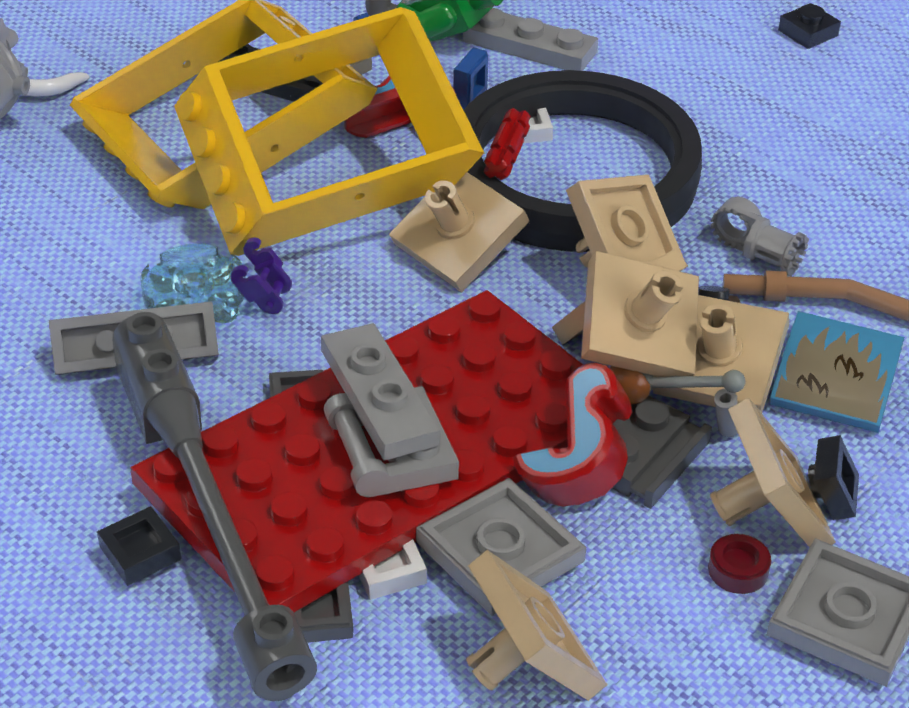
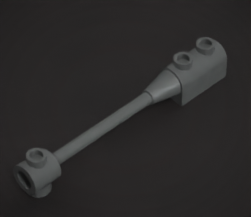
[112,312,317,701]

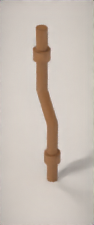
[722,270,909,322]

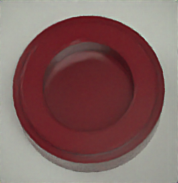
[708,534,771,594]

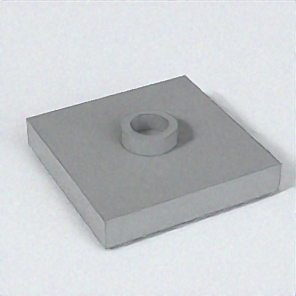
[416,478,587,616]
[766,538,909,687]

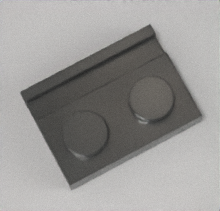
[612,396,712,509]

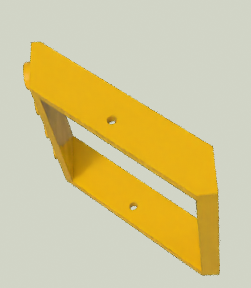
[70,0,377,210]
[174,7,484,256]

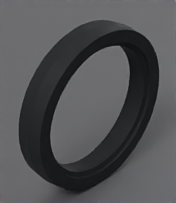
[464,70,702,252]

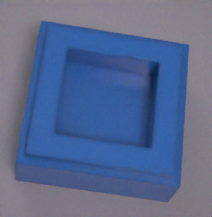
[453,47,488,110]

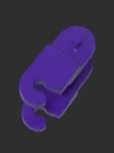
[230,237,292,314]

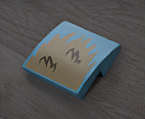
[770,311,905,433]

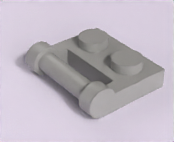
[323,386,459,497]

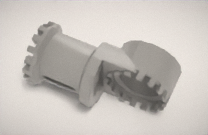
[711,196,809,276]

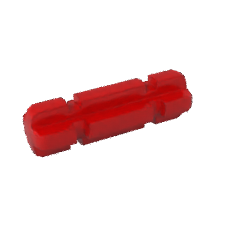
[484,108,531,180]

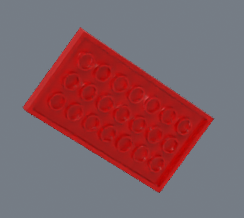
[130,290,616,612]

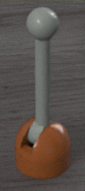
[610,366,745,405]

